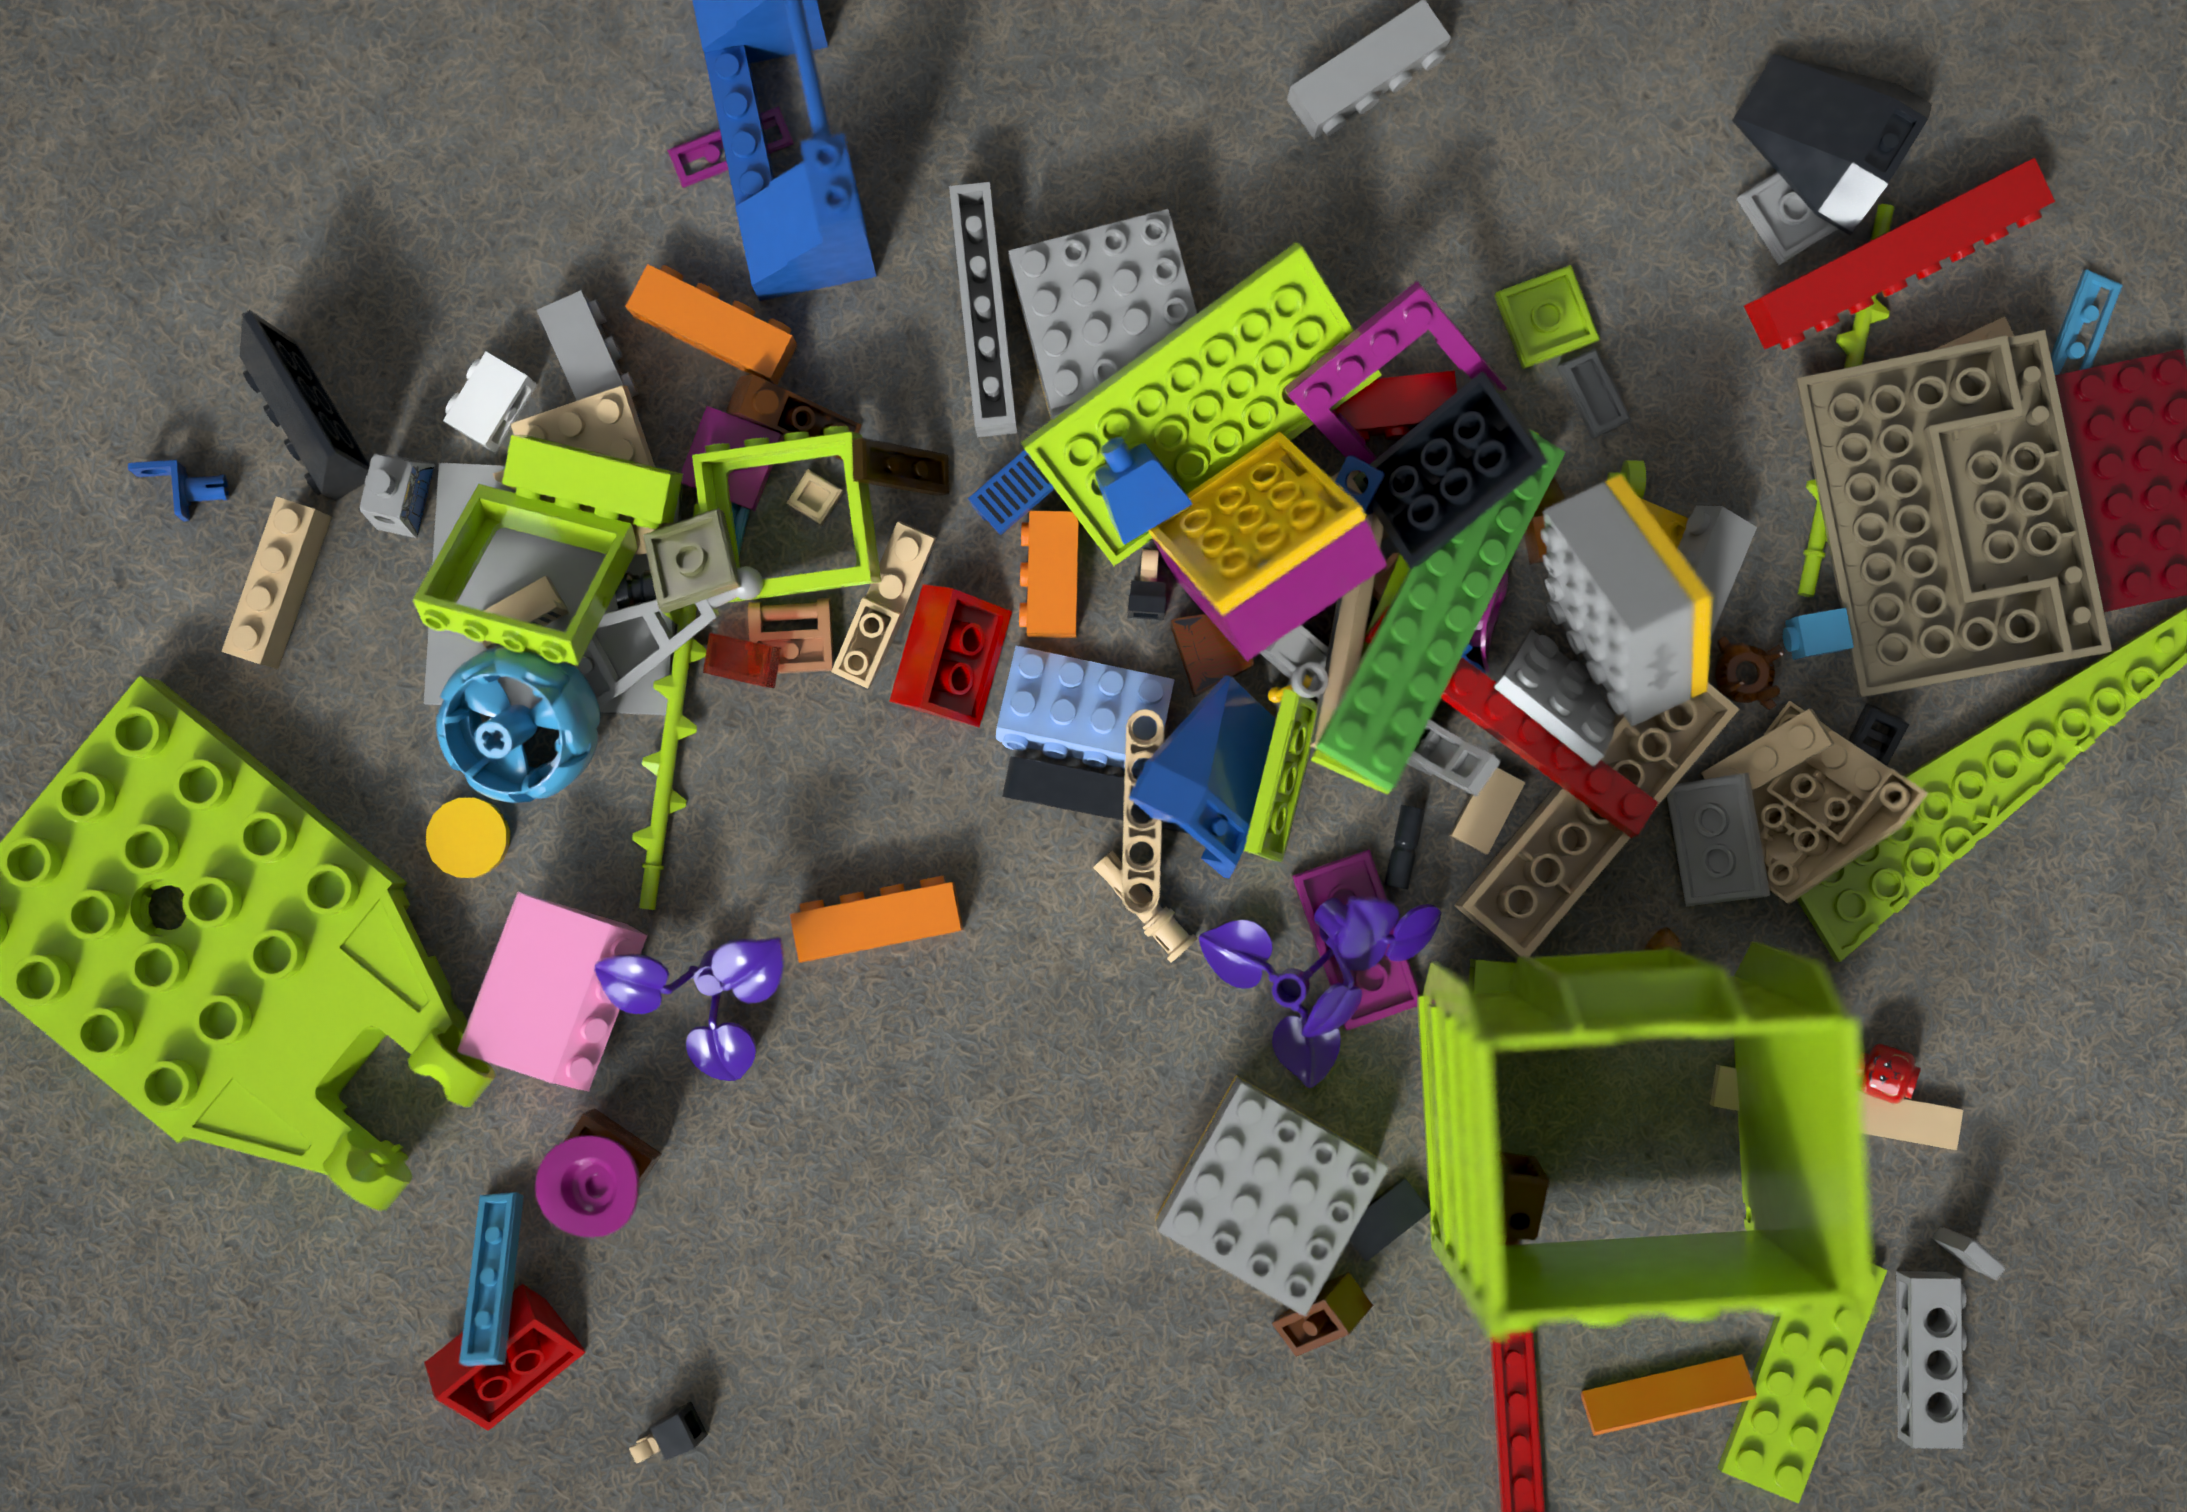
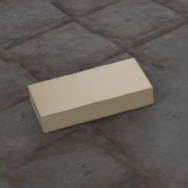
[1450,768,1526,855]

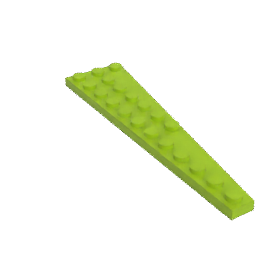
[1797,607,2187,962]

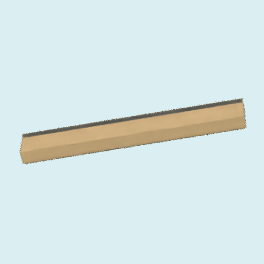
[1310,514,1384,748]

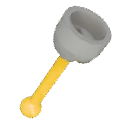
[1268,662,1328,703]

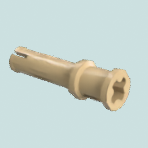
[1093,850,1198,963]

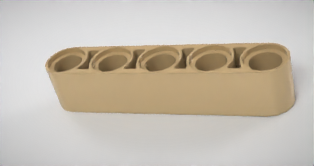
[1122,709,1164,915]

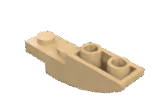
[831,521,937,689]

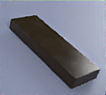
[852,438,949,496]

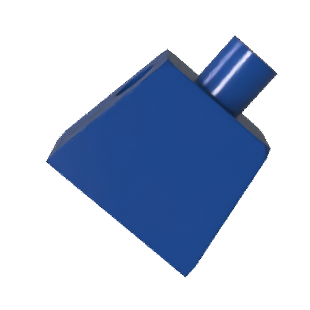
[1095,437,1192,545]

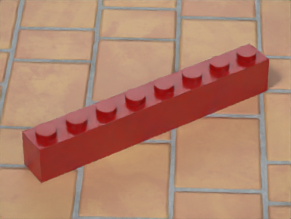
[1744,158,2055,350]

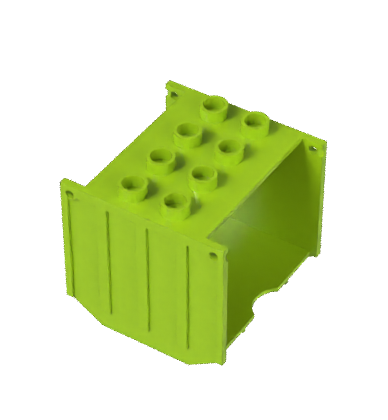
[1417,942,1873,1339]

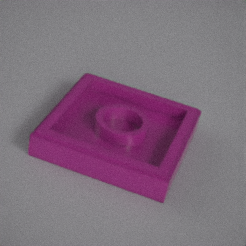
[681,406,784,512]

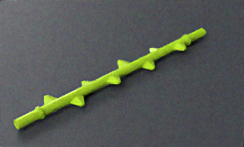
[1798,204,1894,597]
[632,504,707,910]

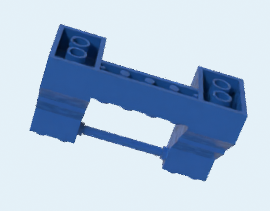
[692,0,877,301]

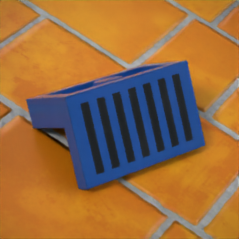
[968,450,1055,535]

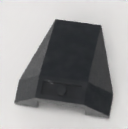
[1732,54,1932,235]

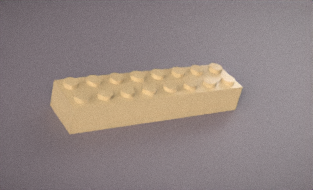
[1454,683,1740,959]

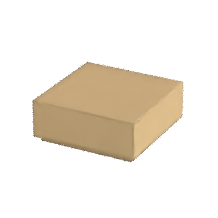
[787,469,843,526]

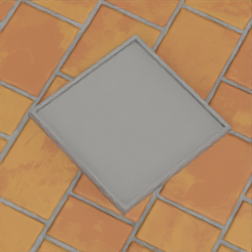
[424,463,683,716]

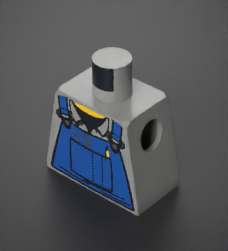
[360,454,435,538]

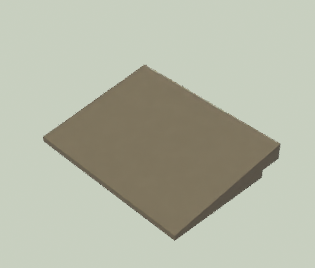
[1795,330,2112,698]

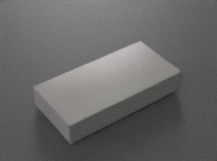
[1932,1227,2006,1280]

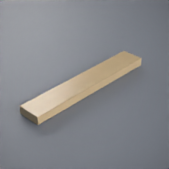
[1710,1064,1963,1150]

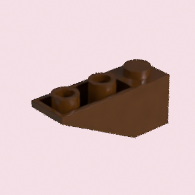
[725,374,861,461]

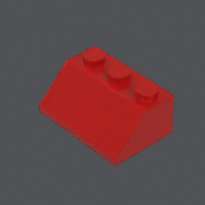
[889,584,1012,728]
[424,1284,586,1431]

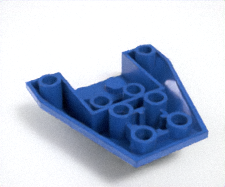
[1128,676,1276,879]

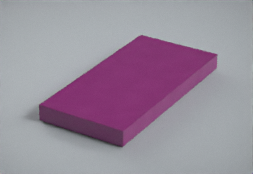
[1292,849,1420,1031]

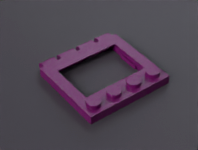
[1285,280,1507,473]

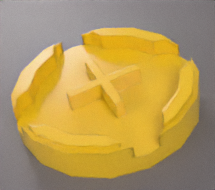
[426,798,510,878]

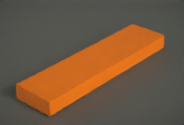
[1581,1355,1757,1436]

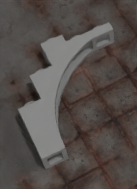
[1260,625,1501,797]

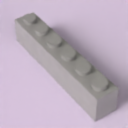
[949,182,1017,437]

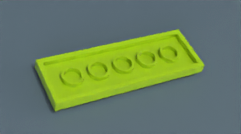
[1717,1263,1887,1503]

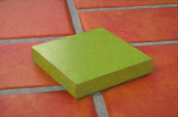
[1494,265,1600,369]

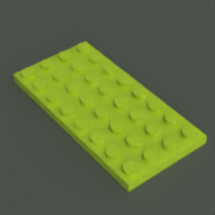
[1021,242,1382,566]

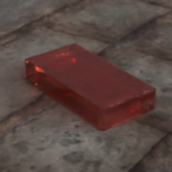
[703,633,781,688]

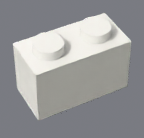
[443,351,537,453]

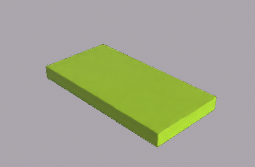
[1244,689,1318,862]

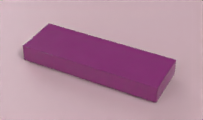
[667,106,794,188]

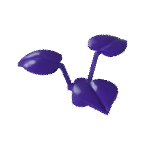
[1301,898,1442,1037]
[1199,904,1389,1088]
[594,937,784,1081]

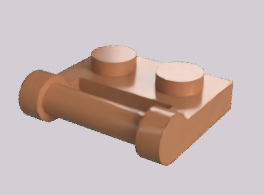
[748,598,834,675]

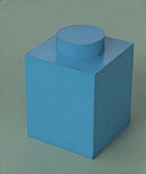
[1783,608,1854,660]

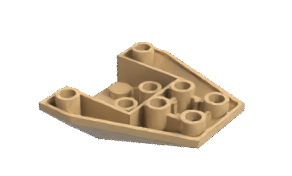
[1752,701,1928,904]

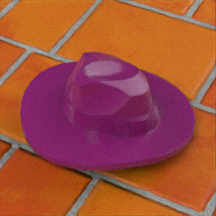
[1468,568,1509,673]
[535,1136,639,1237]

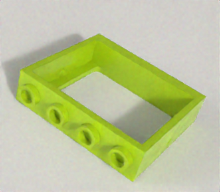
[692,426,881,603]
[413,484,638,665]

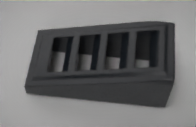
[1849,703,1910,766]

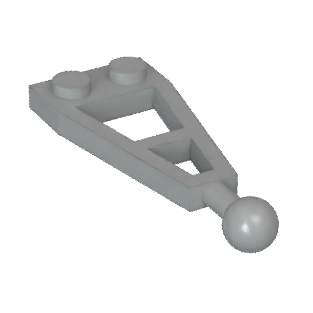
[561,566,763,705]

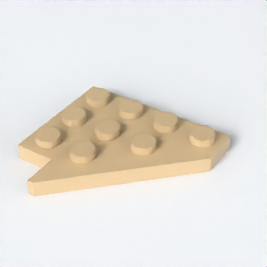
[493,385,675,555]

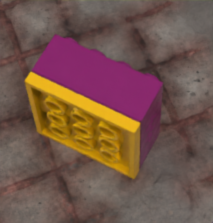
[1148,431,1387,661]

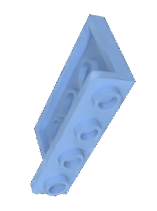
[996,646,1174,776]

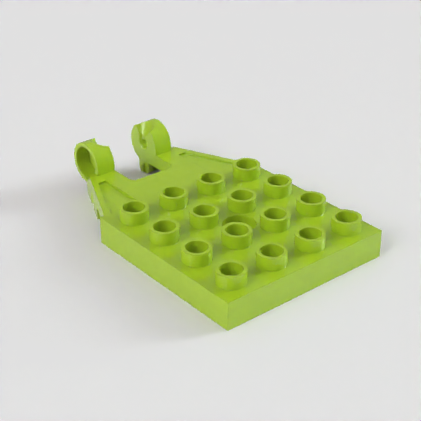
[0,676,496,1211]

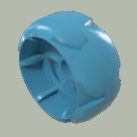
[436,645,600,803]

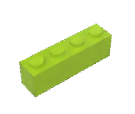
[502,435,683,529]

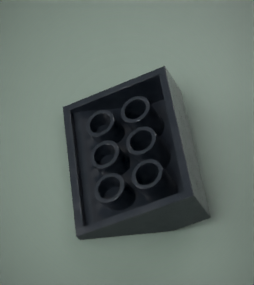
[239,310,370,501]
[1352,371,1548,569]

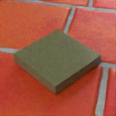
[643,508,741,613]

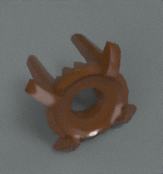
[1715,636,1786,710]

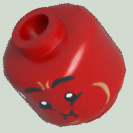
[1859,1043,1921,1104]

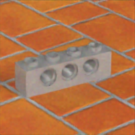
[1896,1271,1968,1449]

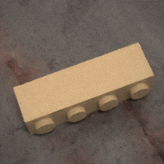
[221,496,332,669]

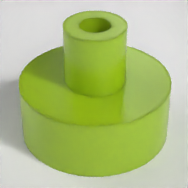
[1607,460,1646,499]

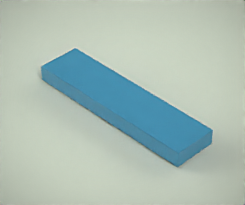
[2051,269,2122,375]
[459,1192,524,1366]

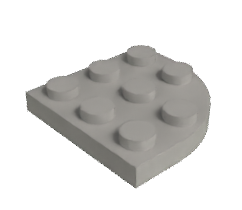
[1494,629,1615,767]

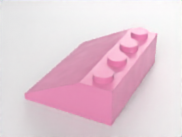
[457,892,647,1092]

